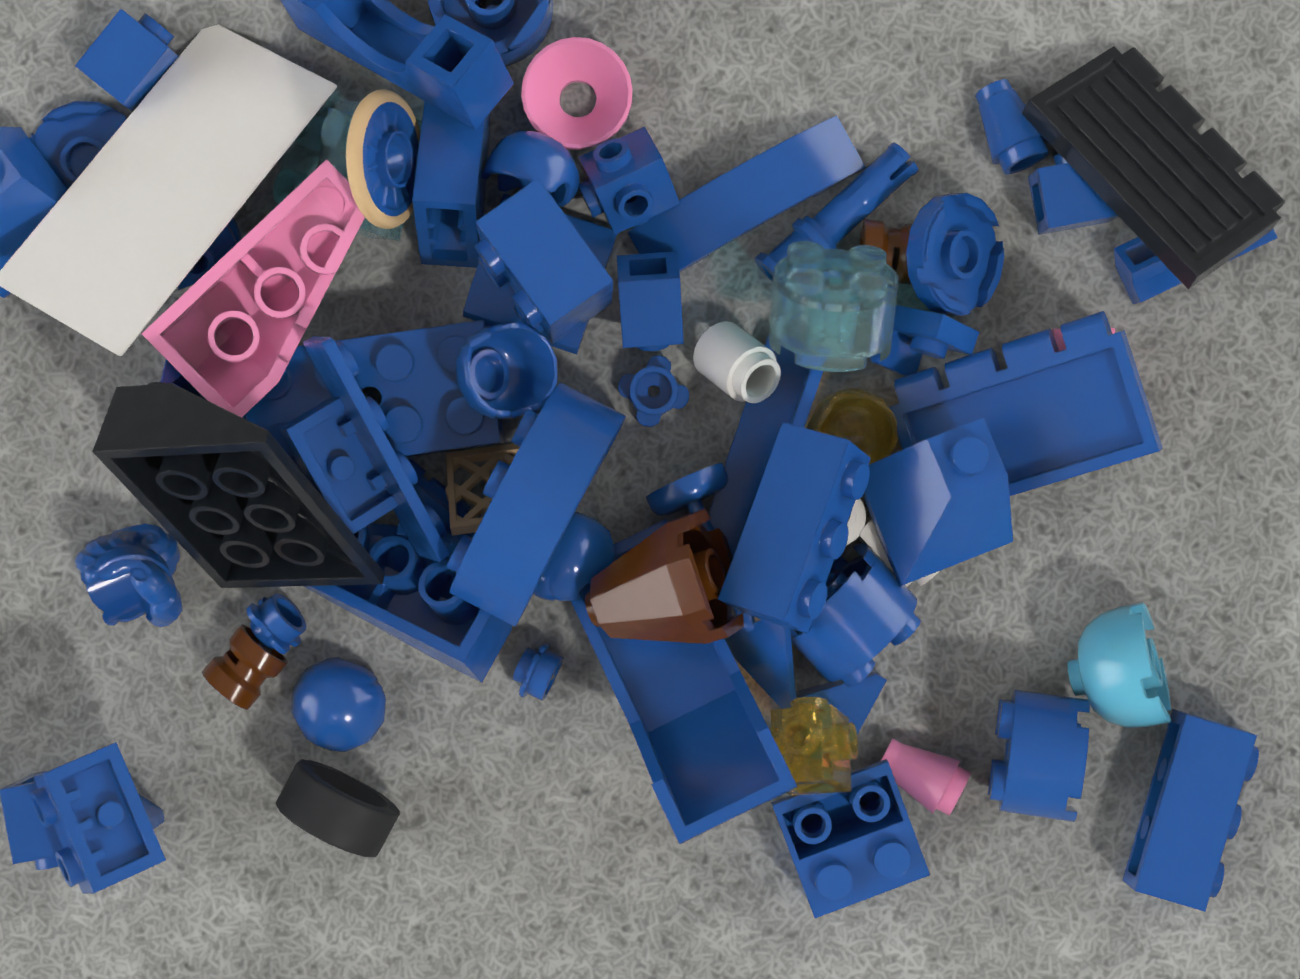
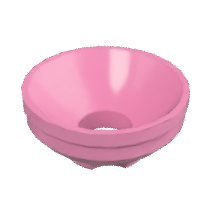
[521,37,633,150]

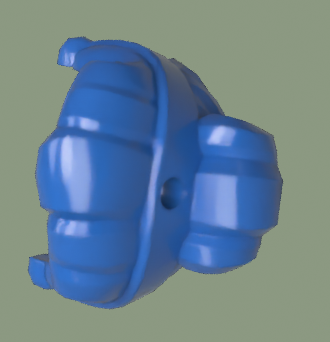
[75,524,183,628]

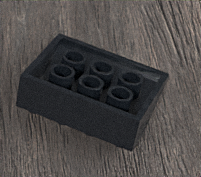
[92,382,385,588]

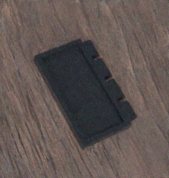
[1022,46,1285,289]

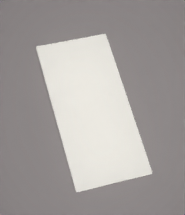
[0,24,337,356]

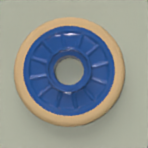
[346,89,421,229]

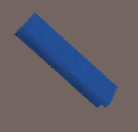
[708,329,831,556]

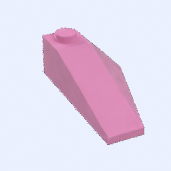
[142,159,365,418]

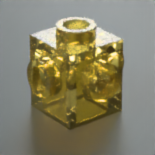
[769,697,858,796]

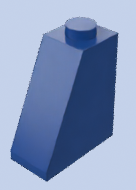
[412,101,491,268]

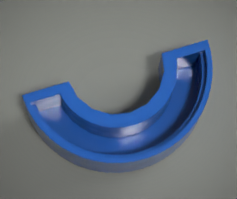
[447,382,626,627]

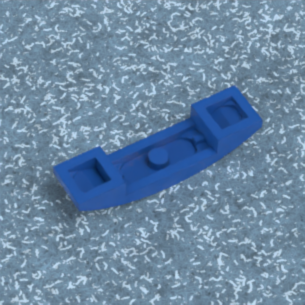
[627,115,866,272]

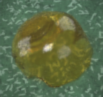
[806,388,898,465]

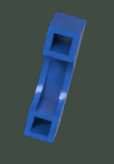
[280,0,514,130]

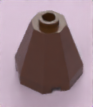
[585,509,744,644]

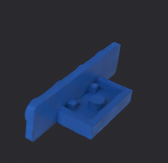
[279,336,449,562]

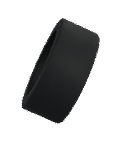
[275,759,400,857]

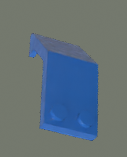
[571,519,797,844]

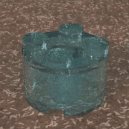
[768,241,899,372]

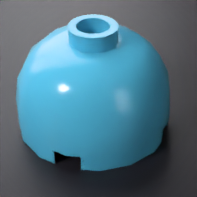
[1067,602,1171,728]

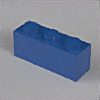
[718,422,871,634]
[1122,709,1259,912]

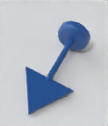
[646,463,798,720]

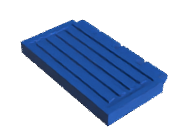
[888,311,1163,496]

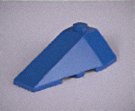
[303,522,513,683]

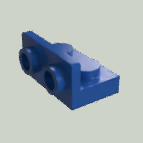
[30,742,166,894]

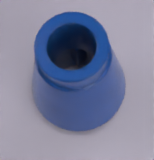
[975,79,1049,175]

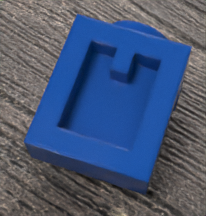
[871,304,979,376]

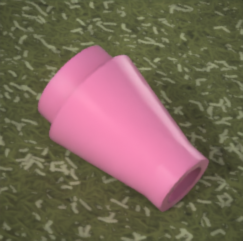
[881,739,971,816]

